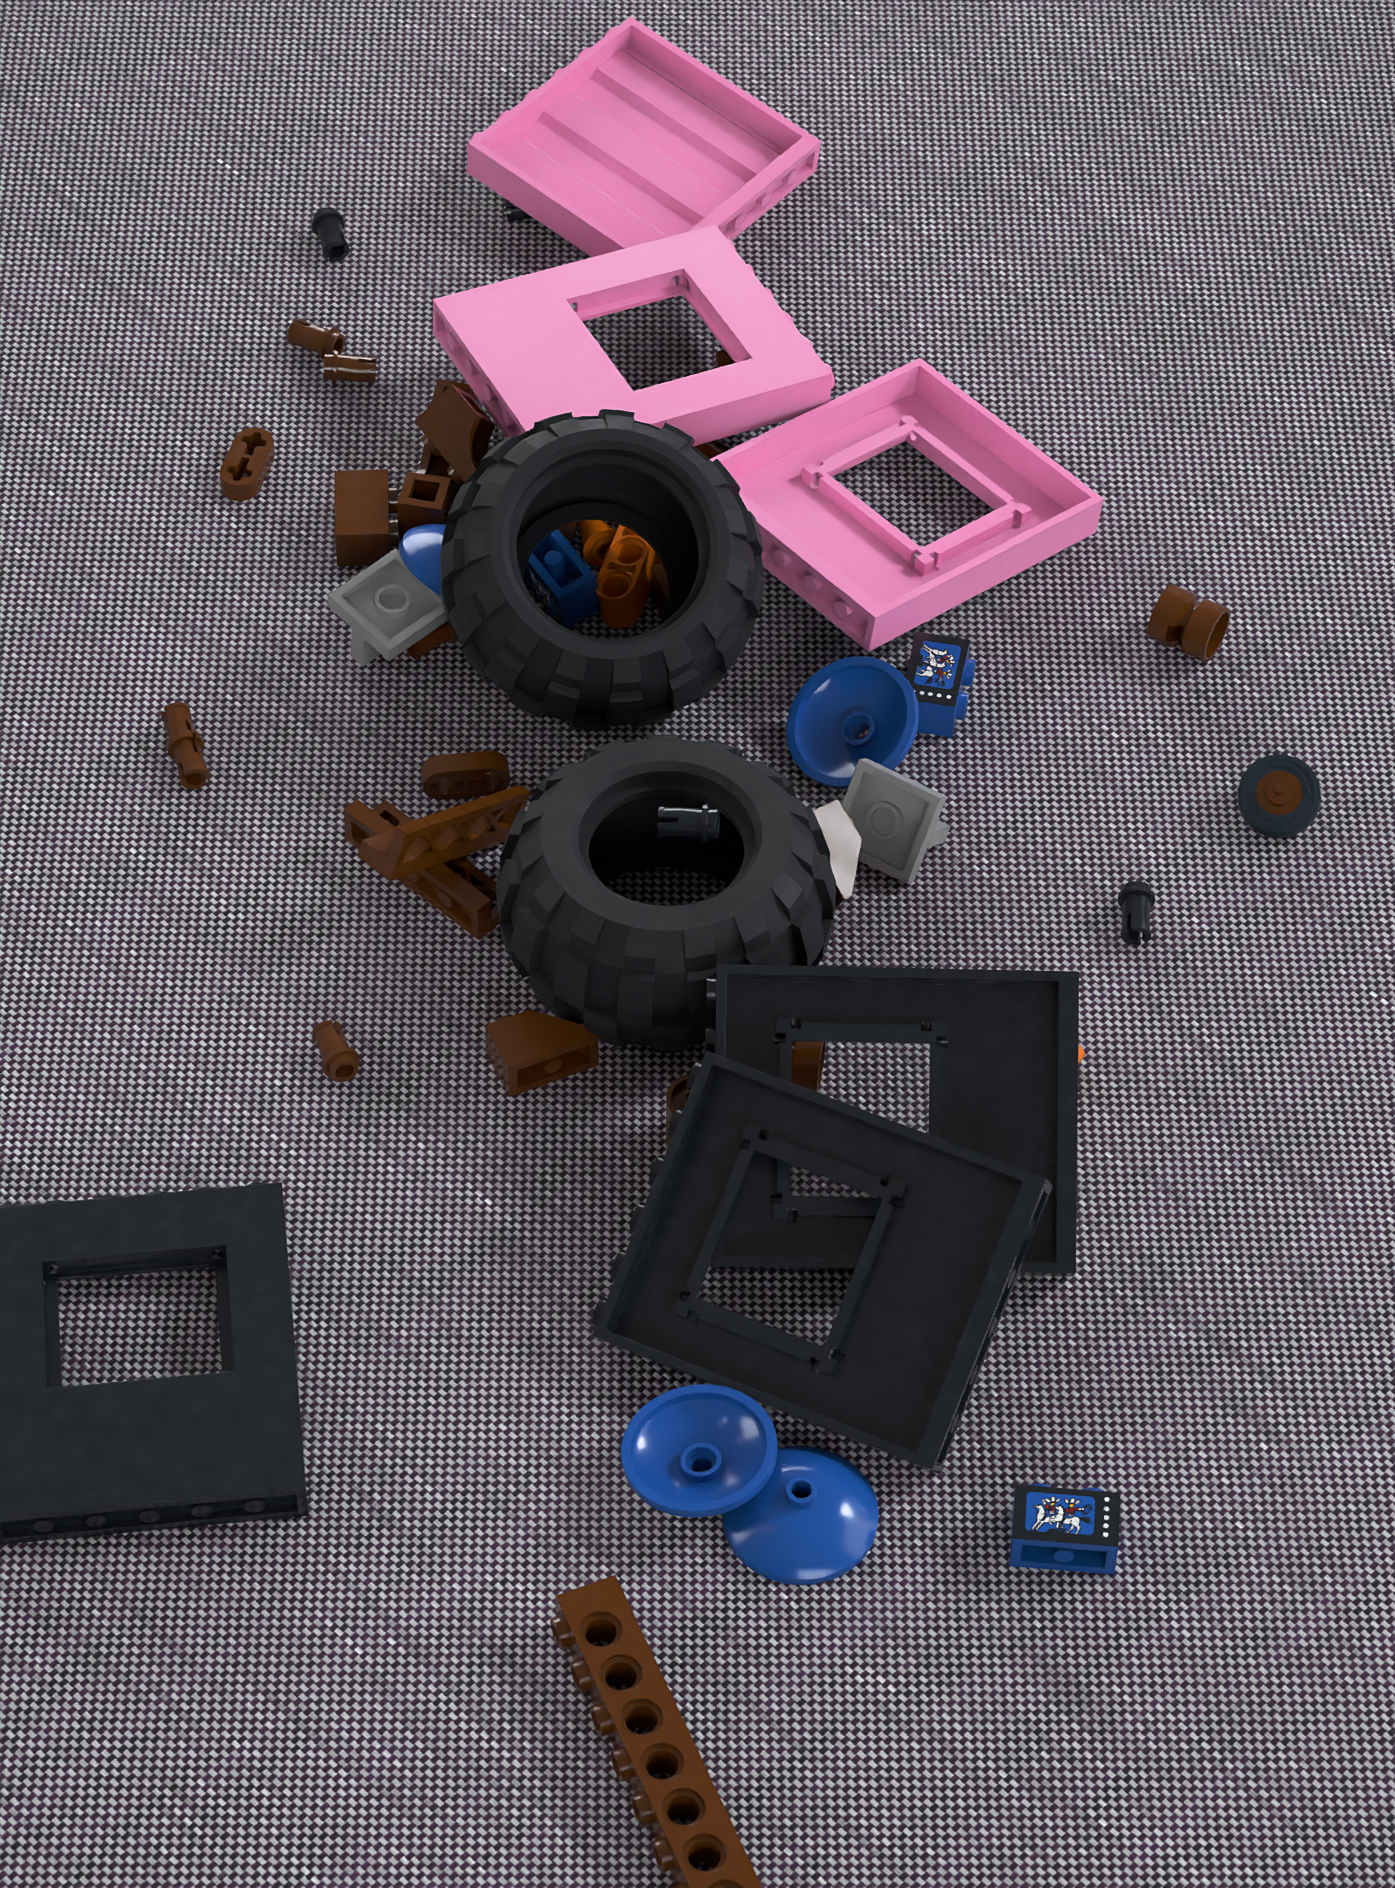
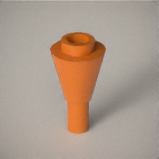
[578,520,617,567]

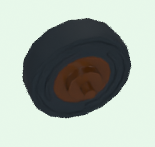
[1237,754,1321,838]

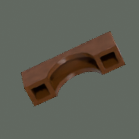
[397,379,482,541]
[414,384,567,532]

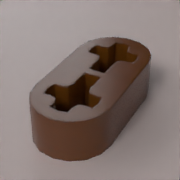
[220,427,275,501]
[420,751,511,800]

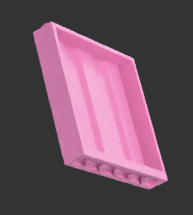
[466,16,821,302]

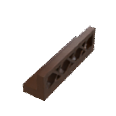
[357,785,530,881]
[344,799,500,940]

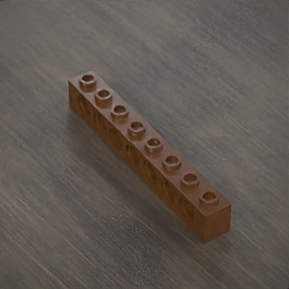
[550,1575,762,1888]

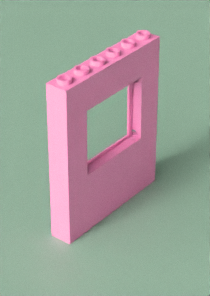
[433,225,835,446]
[710,358,1104,652]

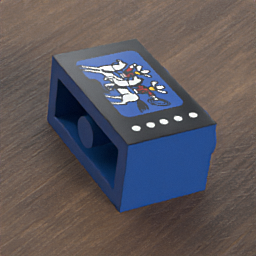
[524,529,600,629]
[905,632,976,738]
[1009,1483,1120,1575]

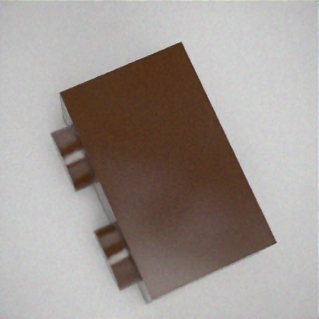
[334,469,399,567]

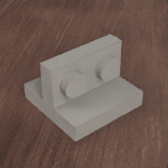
[328,549,447,666]
[841,758,951,884]

